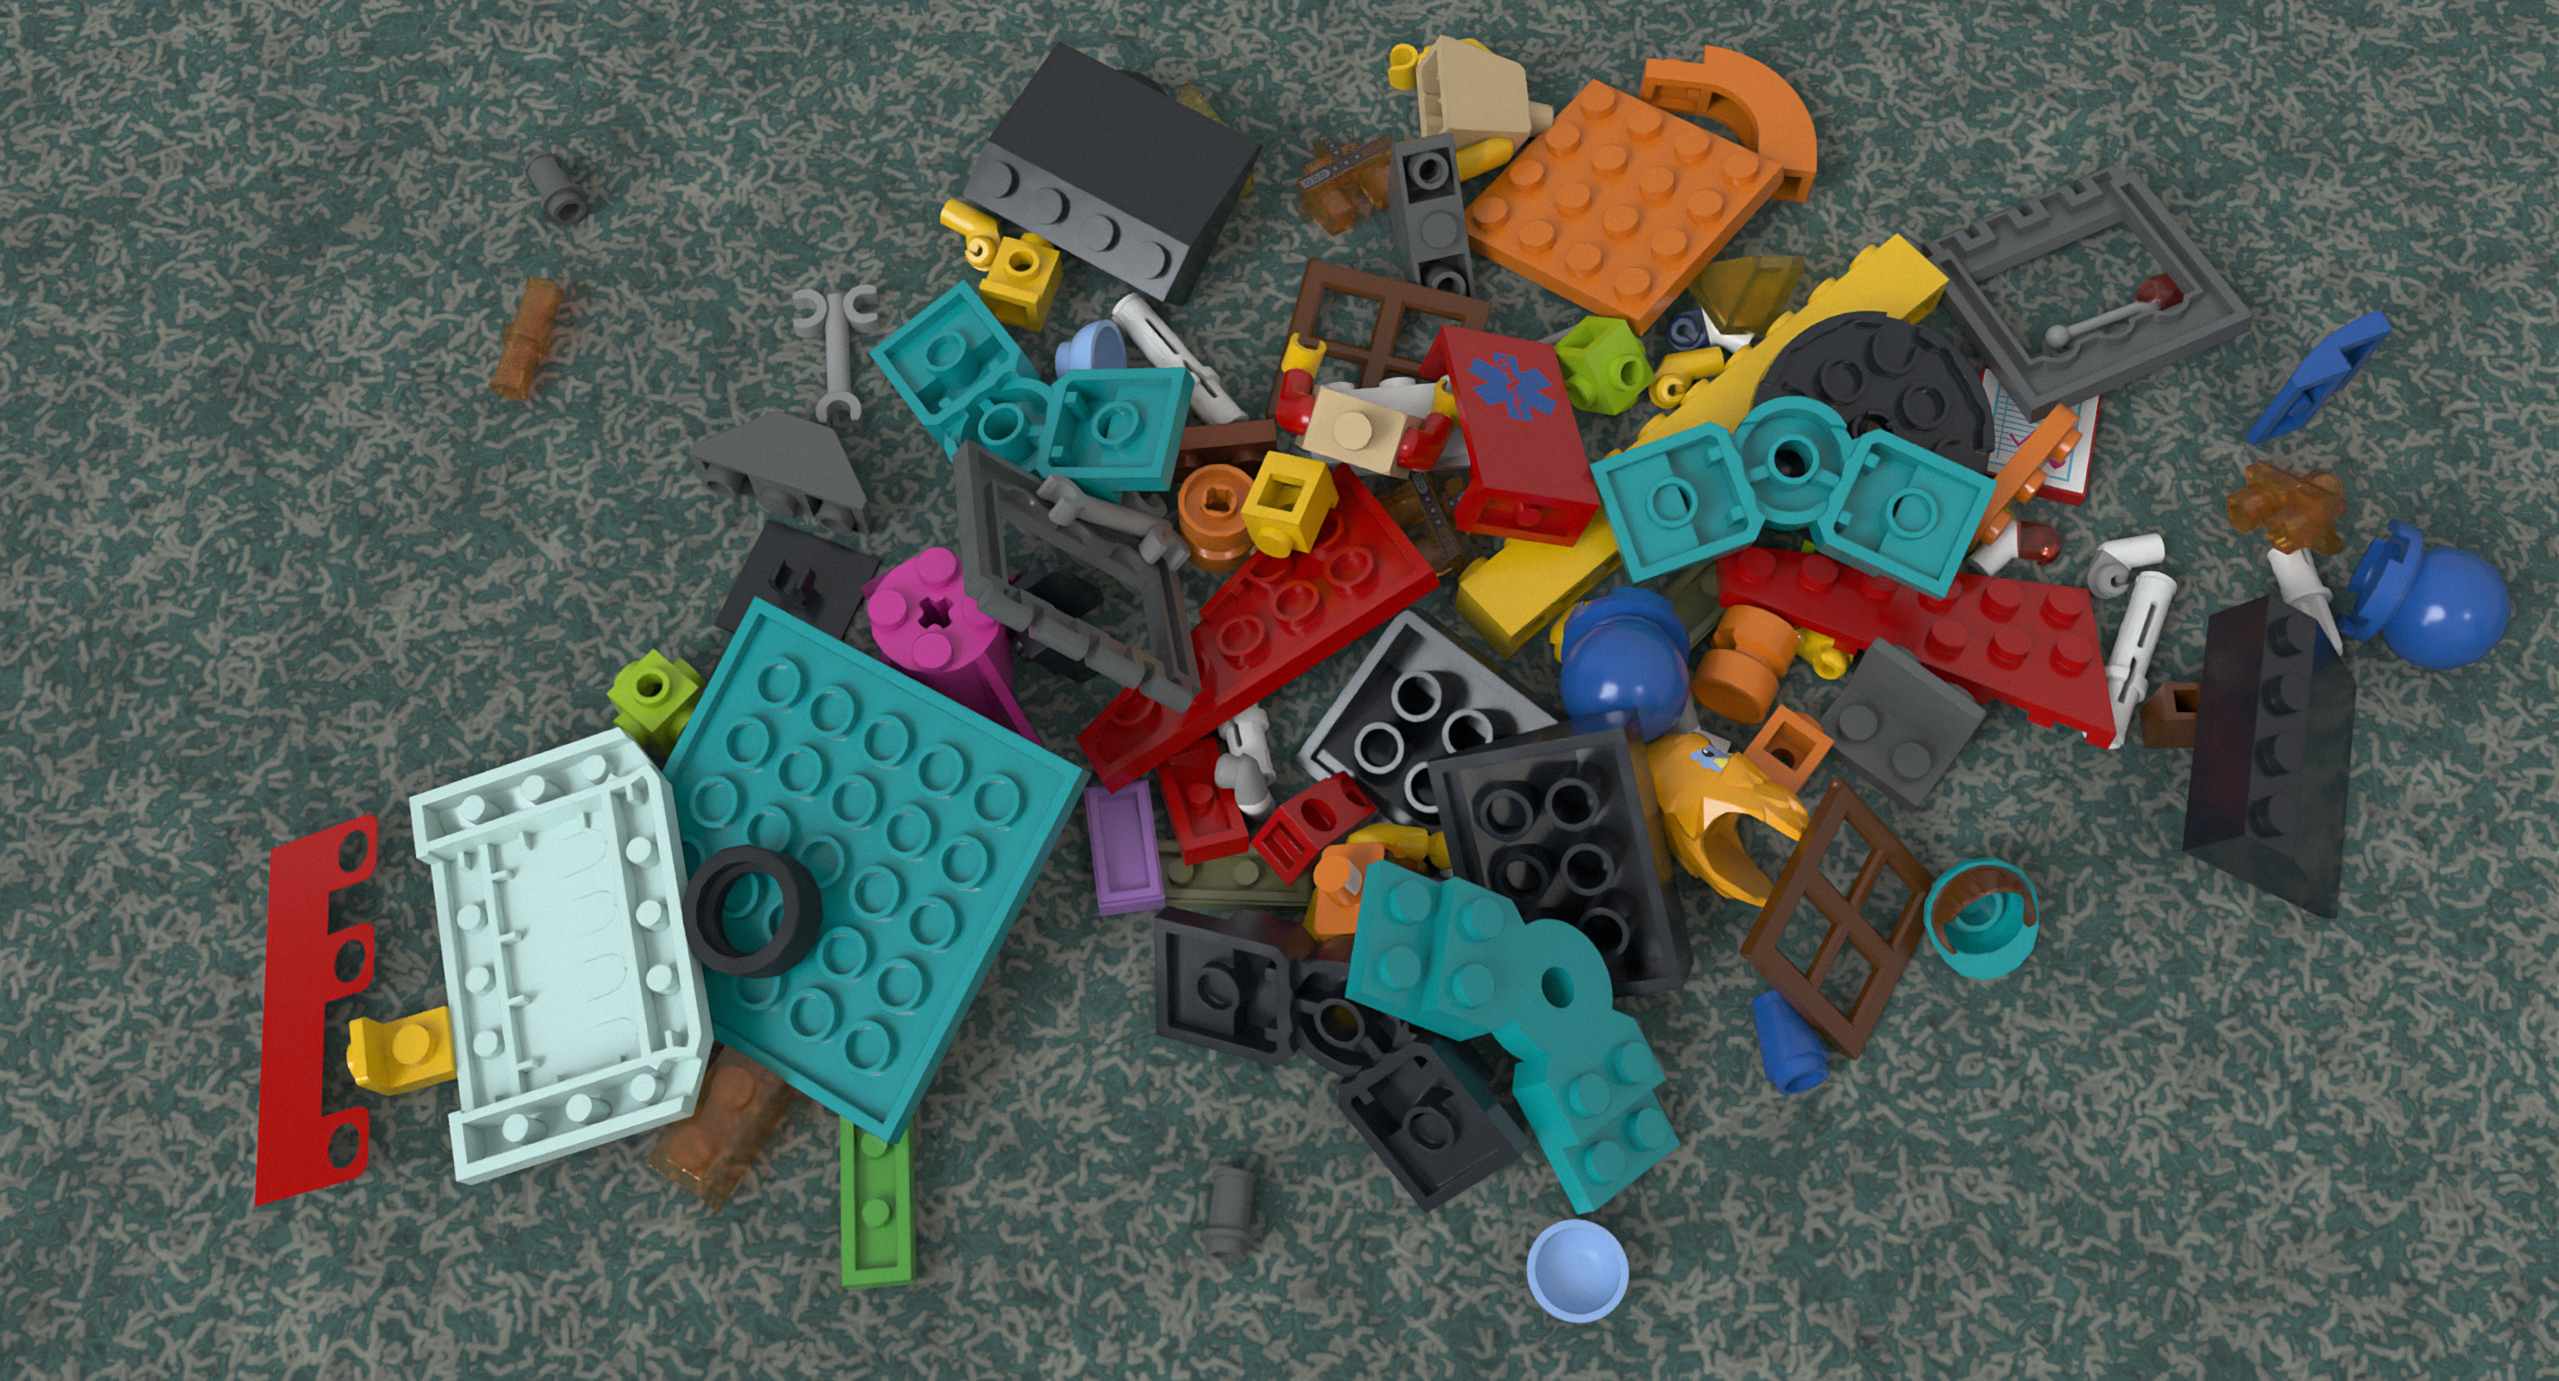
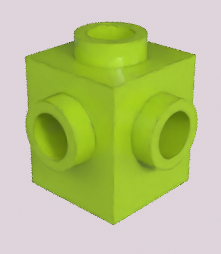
[1554,316,1656,415]
[606,648,706,759]

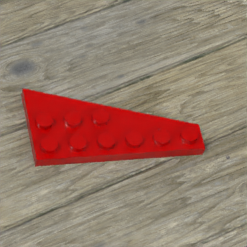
[1076,462,1441,795]
[1716,546,2117,750]

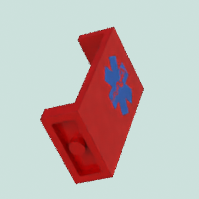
[1419,325,1600,548]

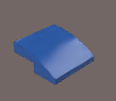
[2247,309,2392,446]

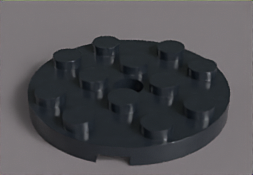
[1748,311,1995,545]

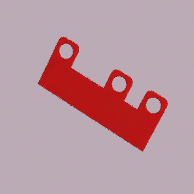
[255,814,378,1207]

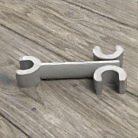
[793,284,880,430]
[1036,473,1191,572]

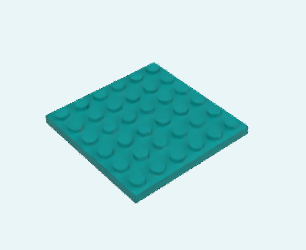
[662,596,1092,1144]

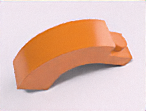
[1638,45,1817,203]

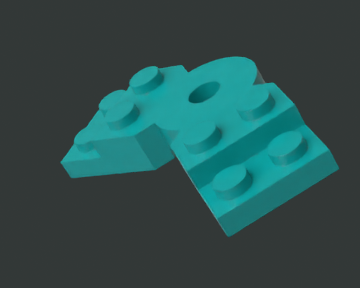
[868,279,1195,504]
[1589,396,1998,601]
[1345,859,1680,1215]

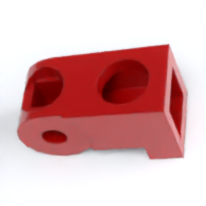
[1250,770,1380,887]

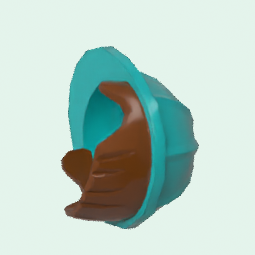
[1923,857,2039,980]

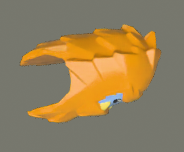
[1645,731,1811,907]

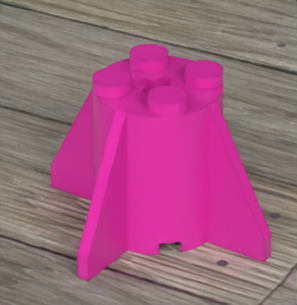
[861,547,1042,747]

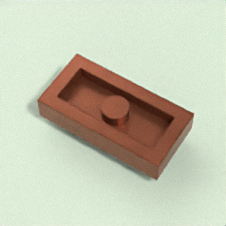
[1172,419,1277,484]

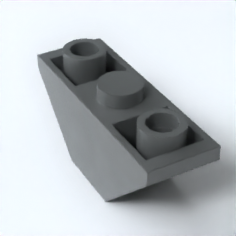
[1387,132,1477,322]
[689,411,875,536]

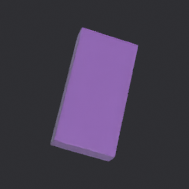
[1084,780,1165,916]

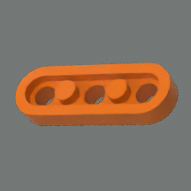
[1968,403,2083,550]

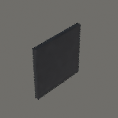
[714,520,881,641]

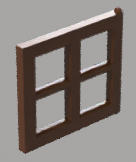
[1265,257,1492,422]
[1739,777,1936,1060]

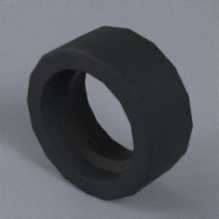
[681,844,823,979]

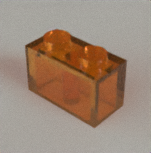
[645,1044,797,1213]

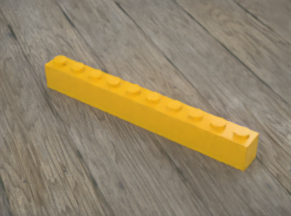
[1455,233,1950,660]

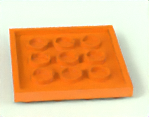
[1464,79,1784,337]

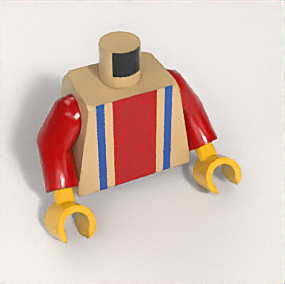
[1275,333,1461,480]

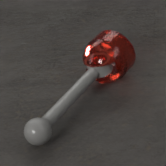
[2045,272,2184,349]

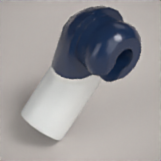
[1666,306,1757,354]

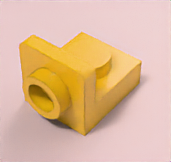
[347,1006,458,1096]

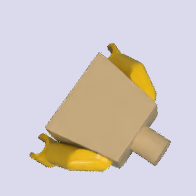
[1388,35,1554,182]

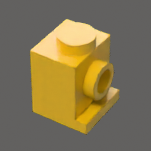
[979,233,1063,333]
[1240,450,1339,558]

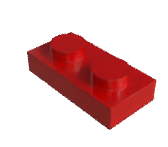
[1153,737,1249,866]

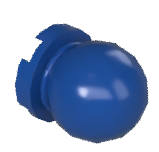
[2334,519,2511,670]
[1559,586,1691,744]

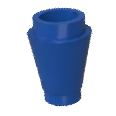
[1751,989,1830,1095]

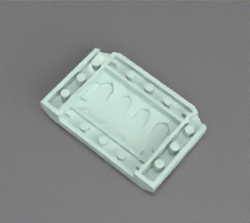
[409,727,714,1185]

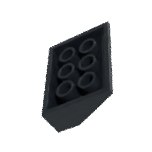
[962,41,1263,307]
[2182,594,2357,919]
[1293,606,1570,880]
[1426,708,1694,998]

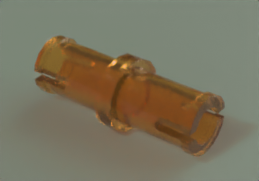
[488,277,565,402]

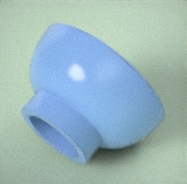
[1055,319,1127,379]
[1526,1219,1629,1323]

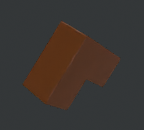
[2139,682,2201,748]

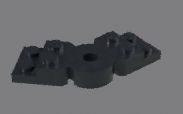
[1154,906,1531,1214]

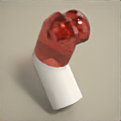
[1967,520,2062,577]

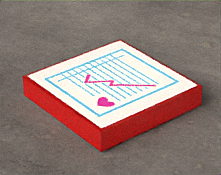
[1978,366,2102,506]

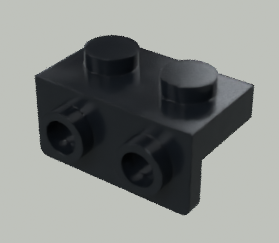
[1007,561,1105,684]

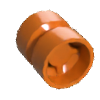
[1178,464,1255,573]
[1689,605,1801,725]

